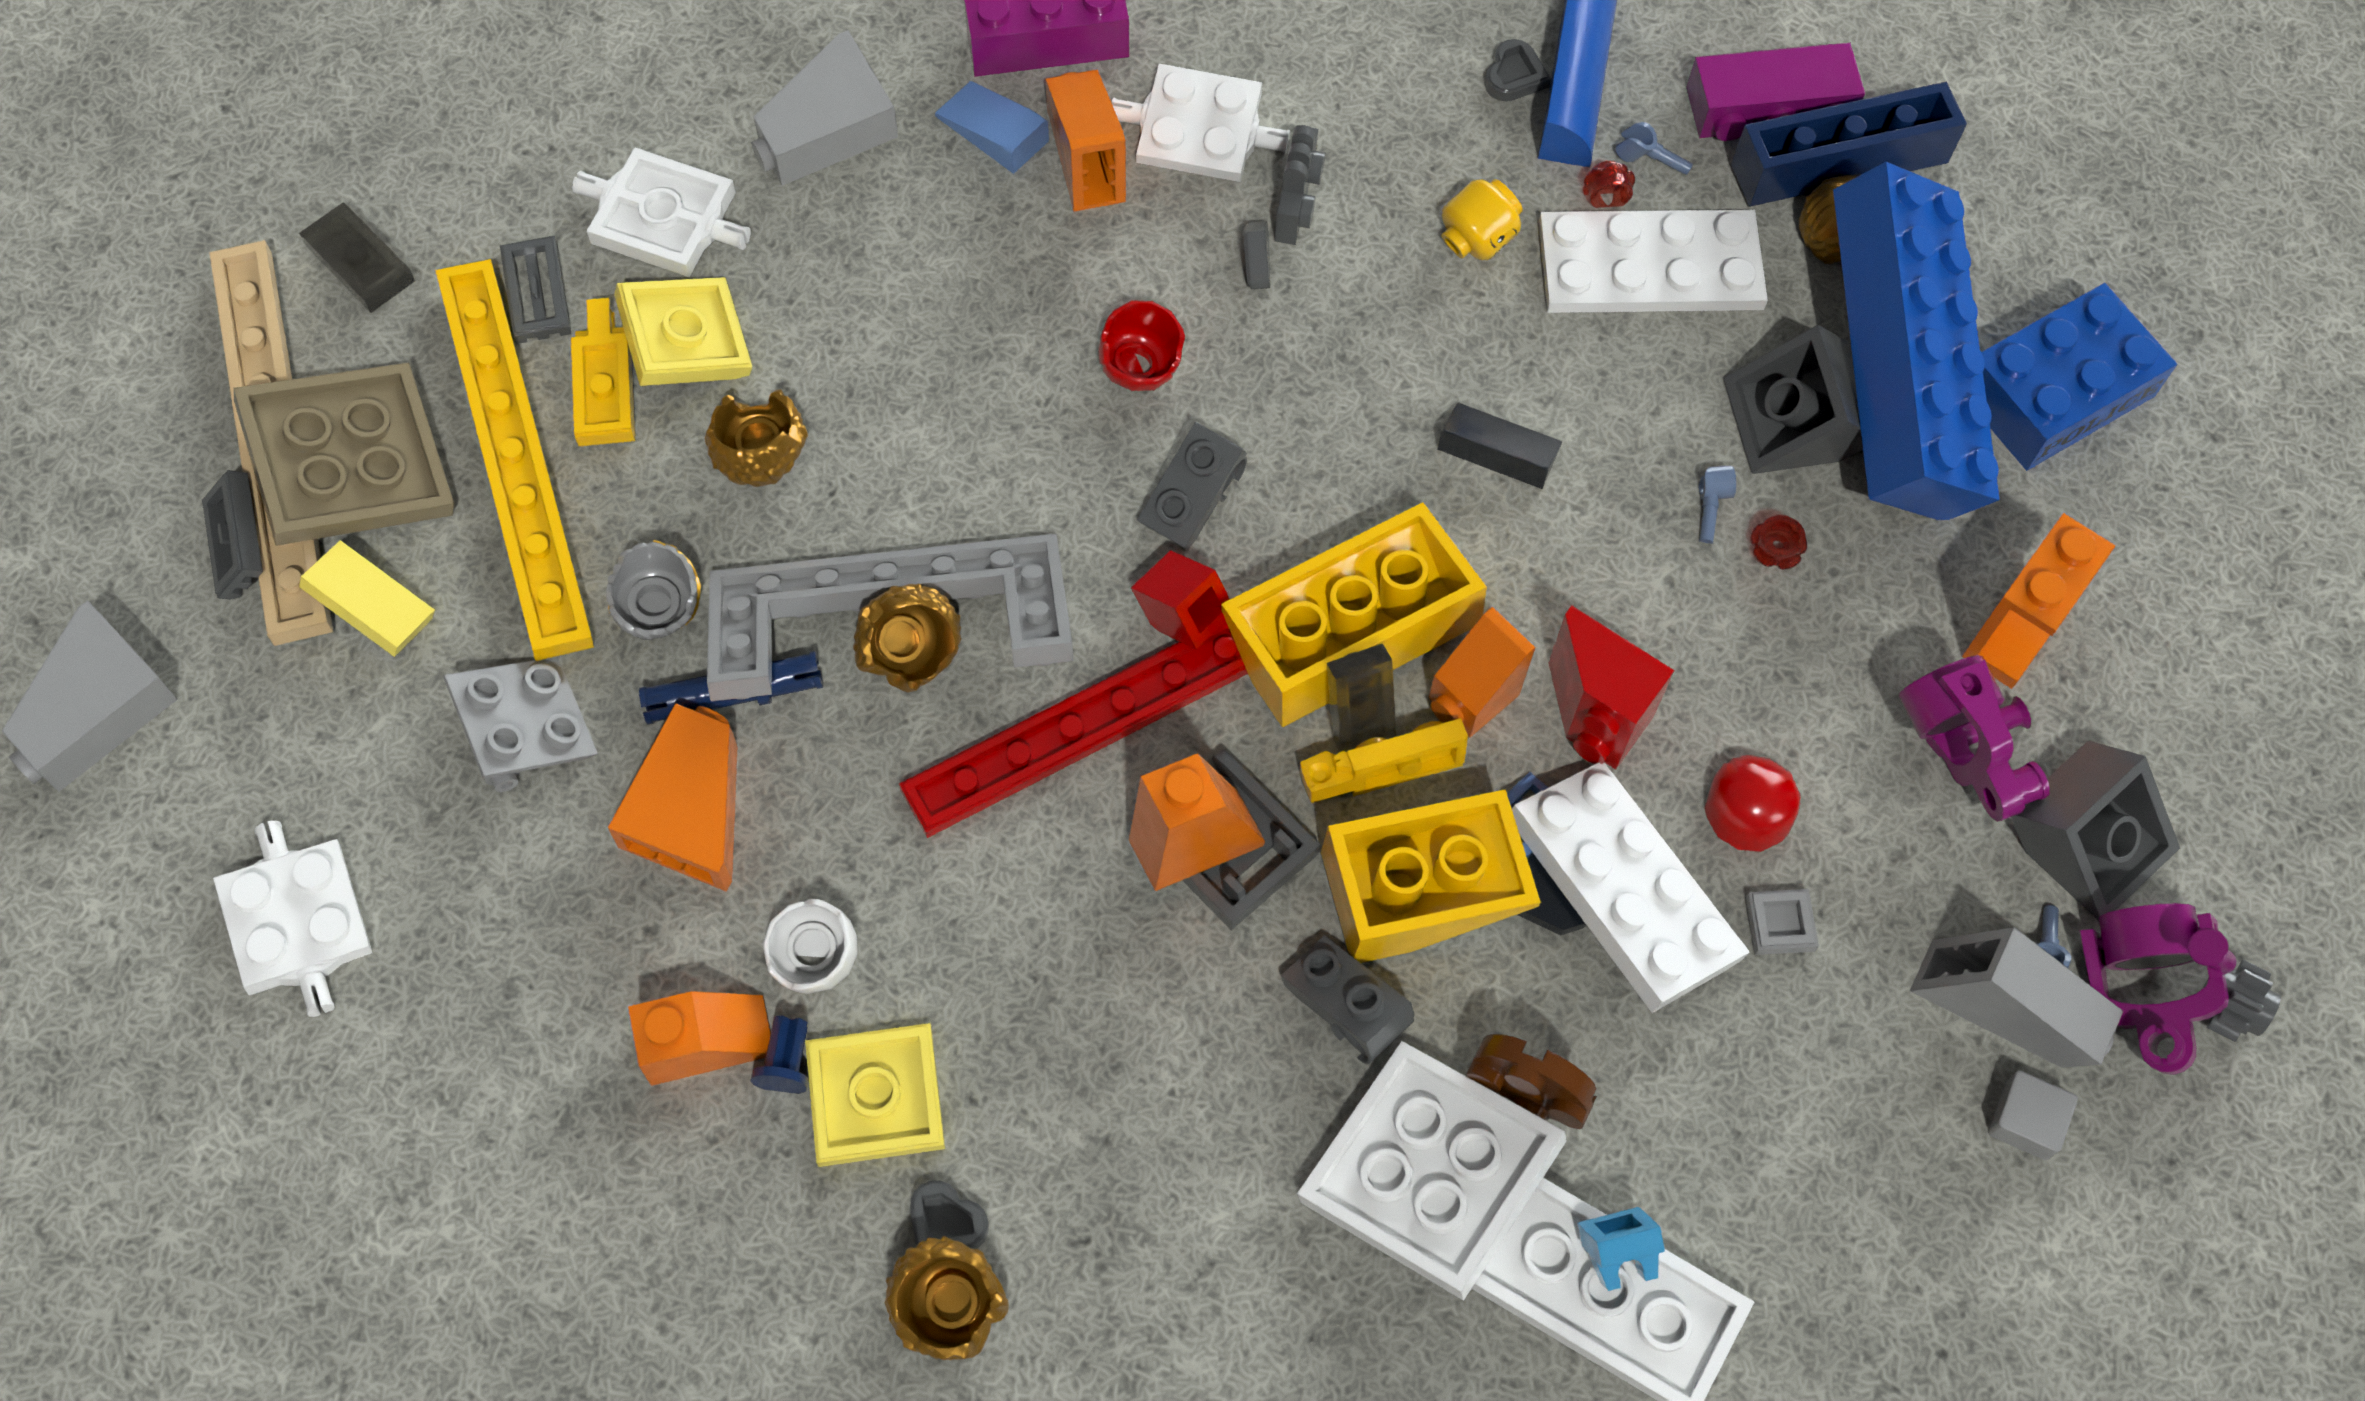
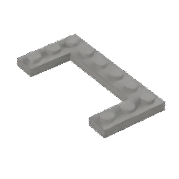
[707,534,1074,701]

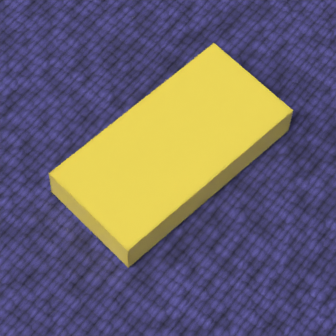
[299,540,435,657]

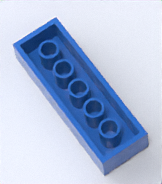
[1833,162,2000,520]

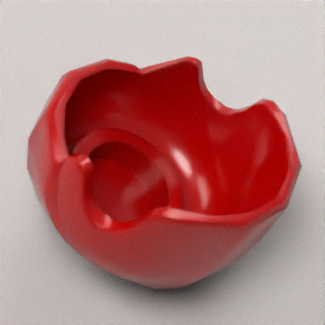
[1098,300,1185,391]
[1704,755,1801,852]

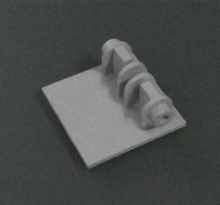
[444,656,598,792]

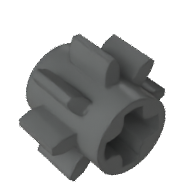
[2203,959,2281,1042]

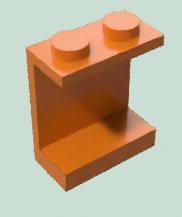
[1962,513,2116,689]

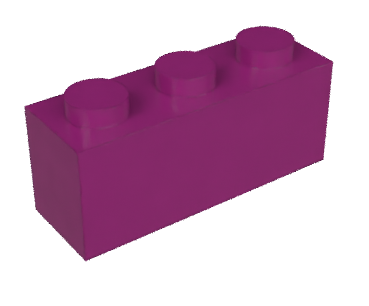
[964,0,1129,77]
[1686,42,1865,141]

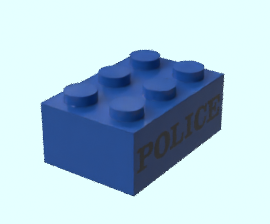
[1981,283,2178,471]

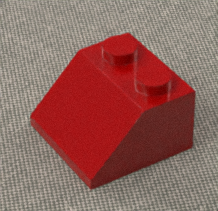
[1548,605,1675,770]

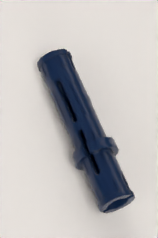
[639,651,823,725]

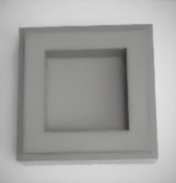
[1745,889,1819,955]

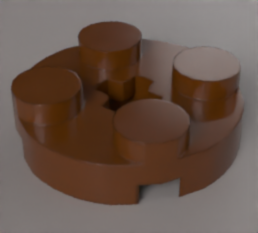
[1466,1034,1597,1129]

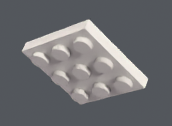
[1297,1041,1567,1301]

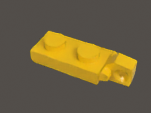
[571,298,635,446]
[1300,718,1468,803]

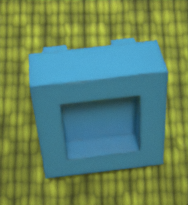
[1578,1207,1665,1291]

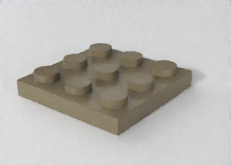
[234,363,454,546]

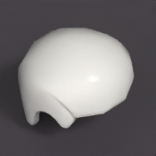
[762,899,858,994]

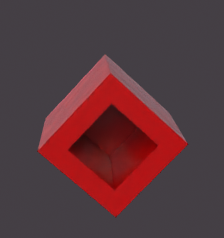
[1131,550,1230,650]

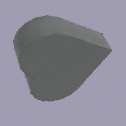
[1485,39,1551,101]
[1244,221,1270,290]
[910,1180,989,1249]

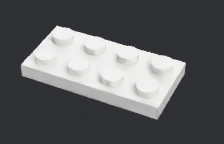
[1538,210,1768,313]
[1512,763,1749,1013]
[1472,1178,1754,1401]

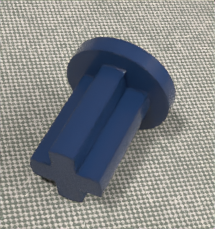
[750,1015,809,1094]

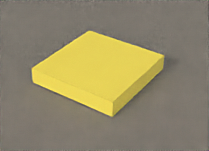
[614,277,752,386]
[805,1023,945,1167]

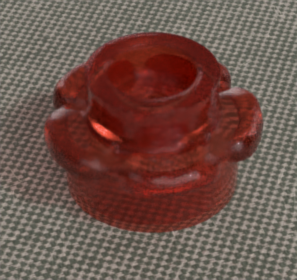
[1583,161,1635,208]
[1750,515,1807,570]

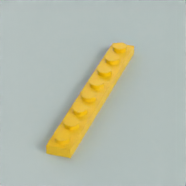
[435,259,594,661]

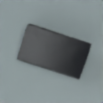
[1437,403,1562,489]

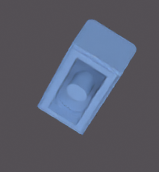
[935,81,1049,174]

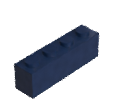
[1731,81,1967,207]

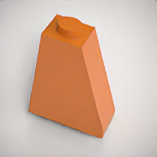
[1045,69,1126,212]
[608,703,738,892]
[1129,753,1265,891]

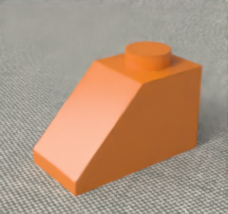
[1429,607,1536,738]
[628,991,771,1086]

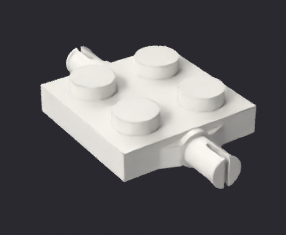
[1112,64,1290,182]
[572,147,751,277]
[213,821,373,1017]

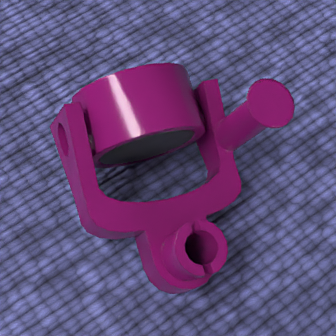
[1899,655,2050,822]
[2080,903,2237,1075]

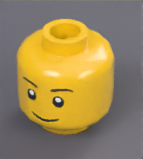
[1441,179,1523,260]

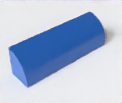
[1538,0,1617,168]

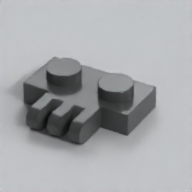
[1275,125,1326,245]

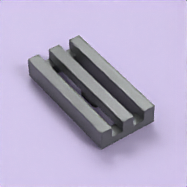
[500,236,572,344]
[202,470,263,600]

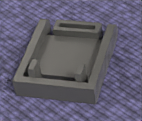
[1182,749,1321,931]

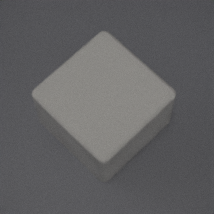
[1988,1070,2078,1160]

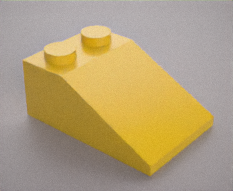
[1321,789,1541,963]

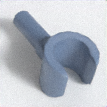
[1616,122,1693,175]
[1699,466,1736,544]
[2037,905,2071,968]

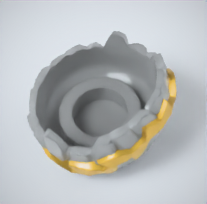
[606,540,701,640]

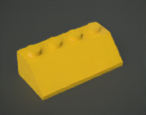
[1221,502,1487,728]

